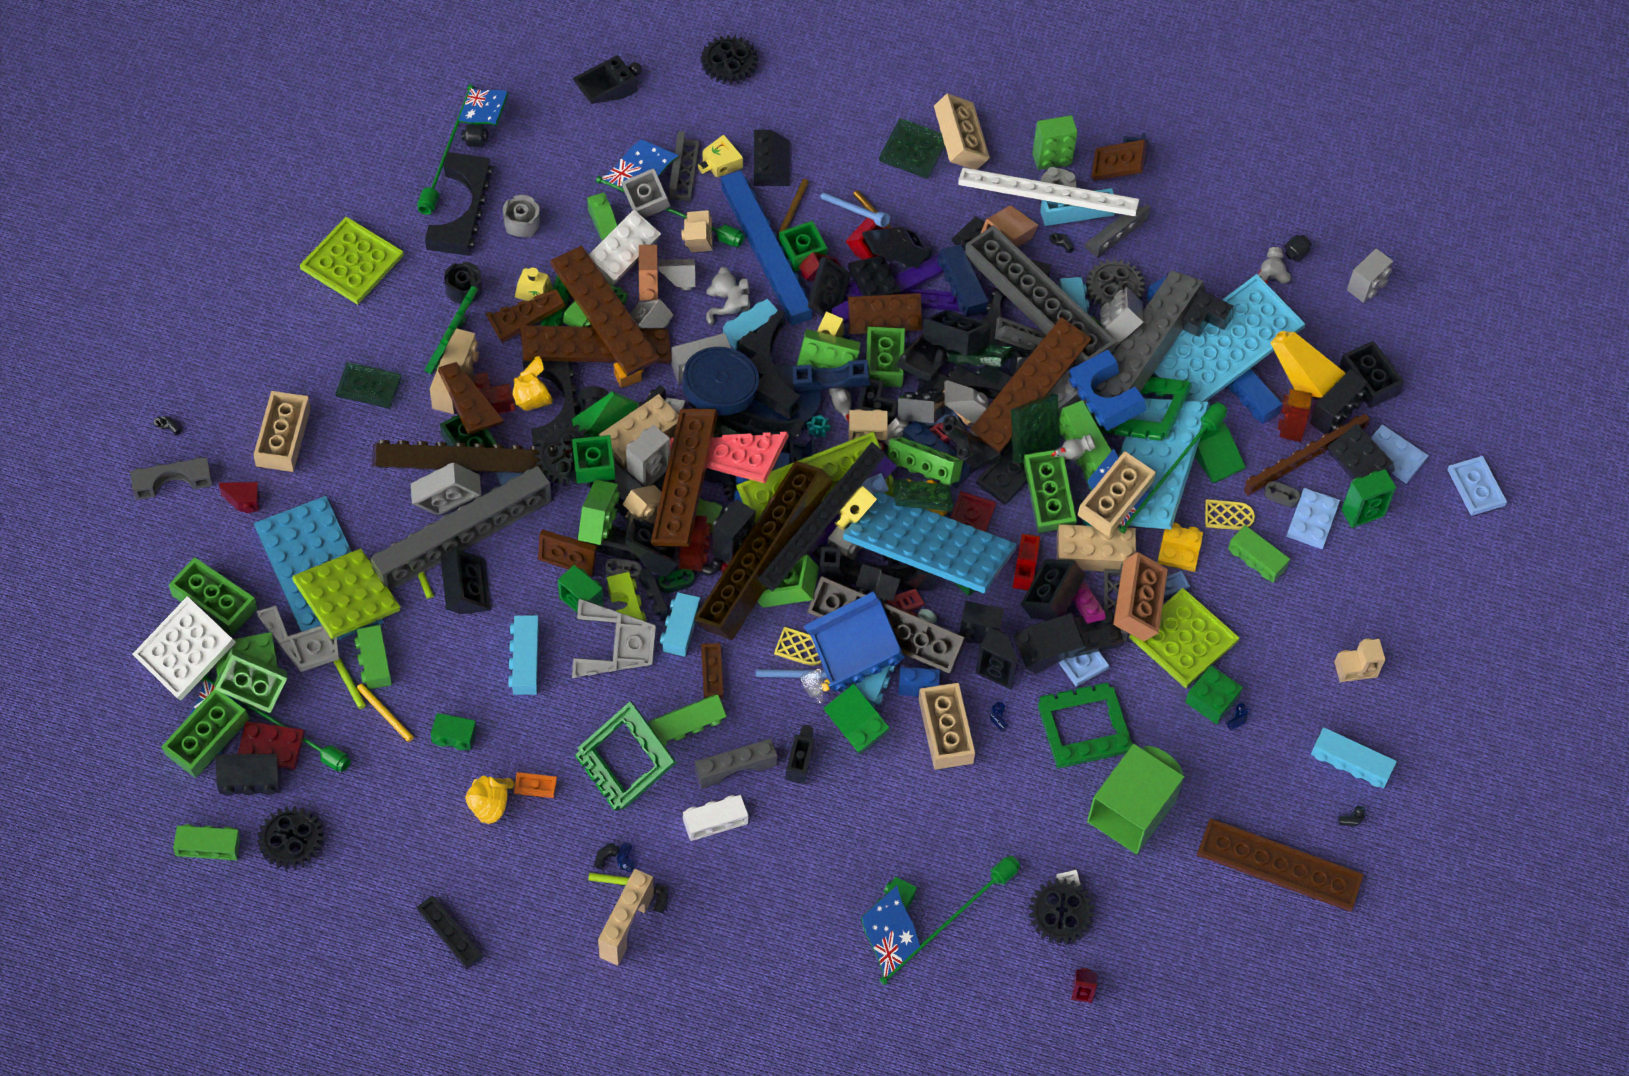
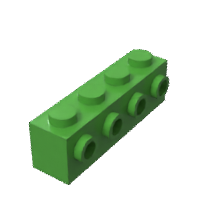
[886,436,963,485]
[647,694,726,745]

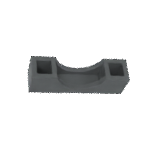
[130,457,213,500]
[695,739,777,789]

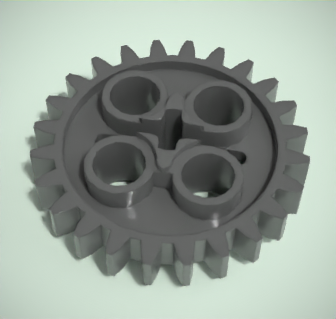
[1086,258,1145,308]

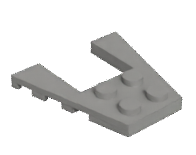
[572,599,656,678]
[257,606,339,672]

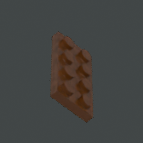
[848,293,922,334]

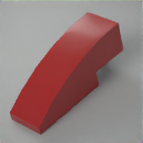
[1012,534,1040,591]

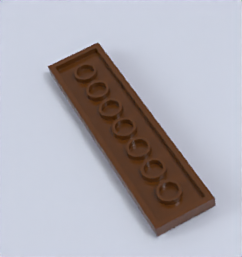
[550,245,659,377]
[970,317,1091,453]
[520,325,671,363]
[651,409,718,546]
[1196,818,1364,912]

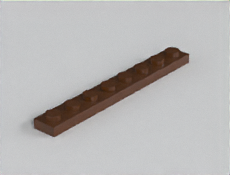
[1244,414,1370,496]

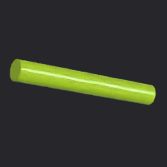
[418,572,434,599]
[333,658,366,709]
[589,873,629,885]

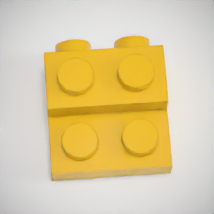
[1157,523,1203,572]

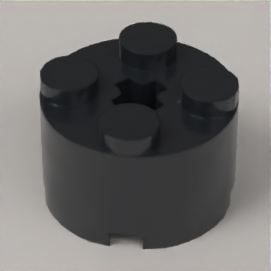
[444,262,482,305]

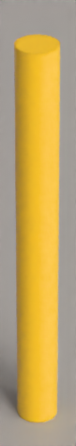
[357,683,414,742]

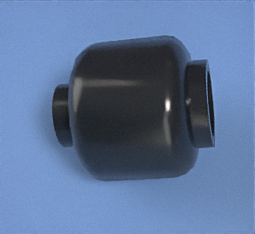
[462,124,488,147]
[1285,235,1312,261]

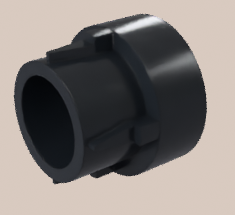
[577,386,609,413]

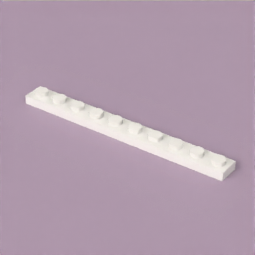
[958,168,1139,216]

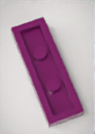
[1073,583,1105,623]

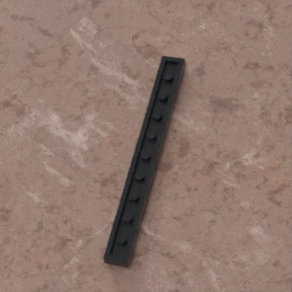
[758,442,886,592]

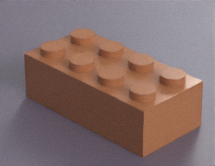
[1113,552,1168,641]

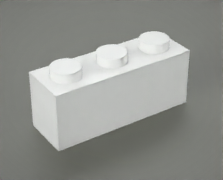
[683,795,748,841]

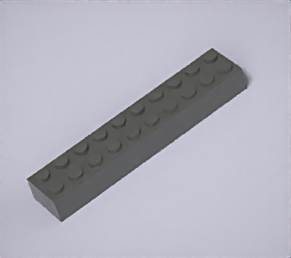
[965,225,1116,365]
[1081,270,1206,430]
[371,466,551,591]

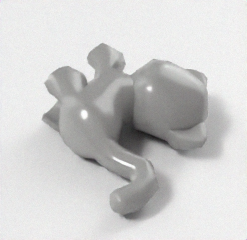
[706,267,750,325]

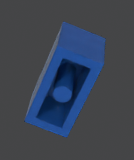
[898,667,940,697]

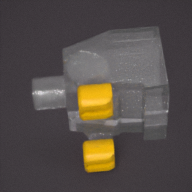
[800,668,830,703]

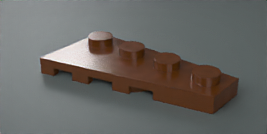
[485,289,566,343]
[438,362,504,435]

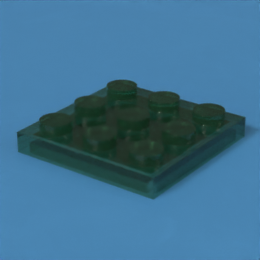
[879,118,945,179]
[1011,393,1060,464]

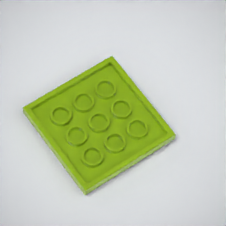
[300,217,404,305]
[292,548,400,639]
[1129,588,1240,688]

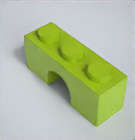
[606,572,646,622]

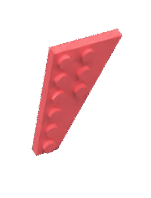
[670,432,789,483]

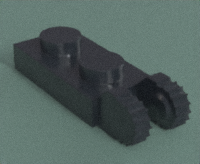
[640,567,668,621]

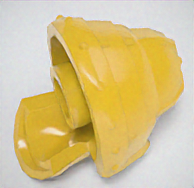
[513,356,553,411]
[465,775,514,824]

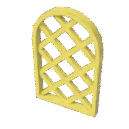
[1205,500,1255,530]
[774,627,821,666]

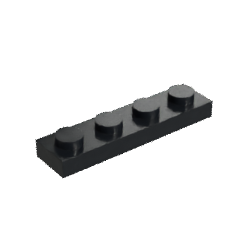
[416,895,483,970]

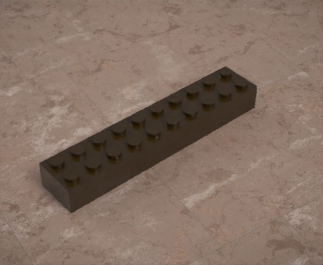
[694,461,834,641]

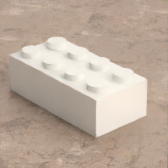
[589,210,661,286]

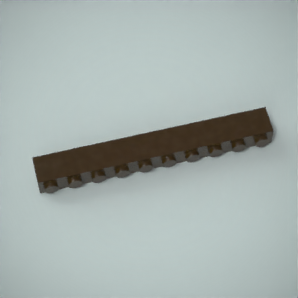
[372,440,566,474]

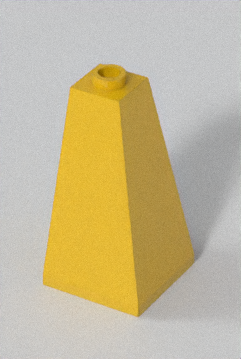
[1270,331,1345,398]

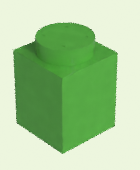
[1087,744,1185,855]

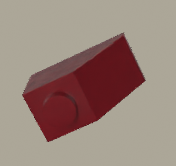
[799,252,841,282]
[219,482,260,513]
[1071,968,1097,1003]

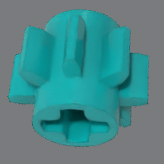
[807,415,830,439]

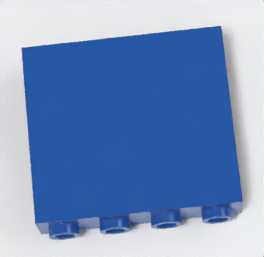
[804,591,905,692]

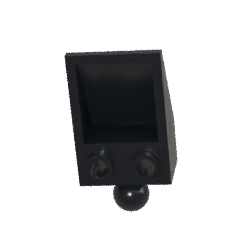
[573,55,642,104]
[862,227,932,269]

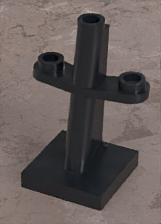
[943,415,1002,473]

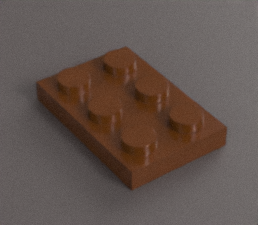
[1091,140,1147,181]
[538,529,597,577]

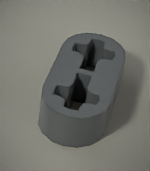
[1264,481,1300,507]
[605,558,641,581]

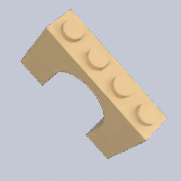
[598,869,654,965]

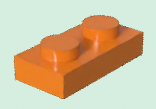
[514,772,557,798]

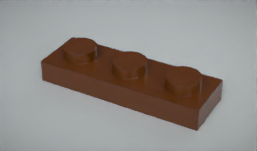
[701,643,724,699]

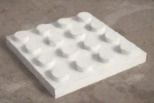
[133,596,236,701]

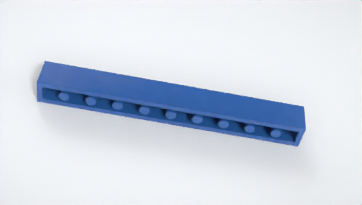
[721,170,813,326]
[1146,276,1282,424]

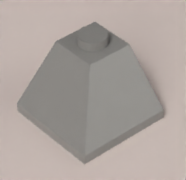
[658,259,695,290]
[630,299,673,329]
[944,380,988,424]

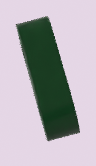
[658,568,694,593]

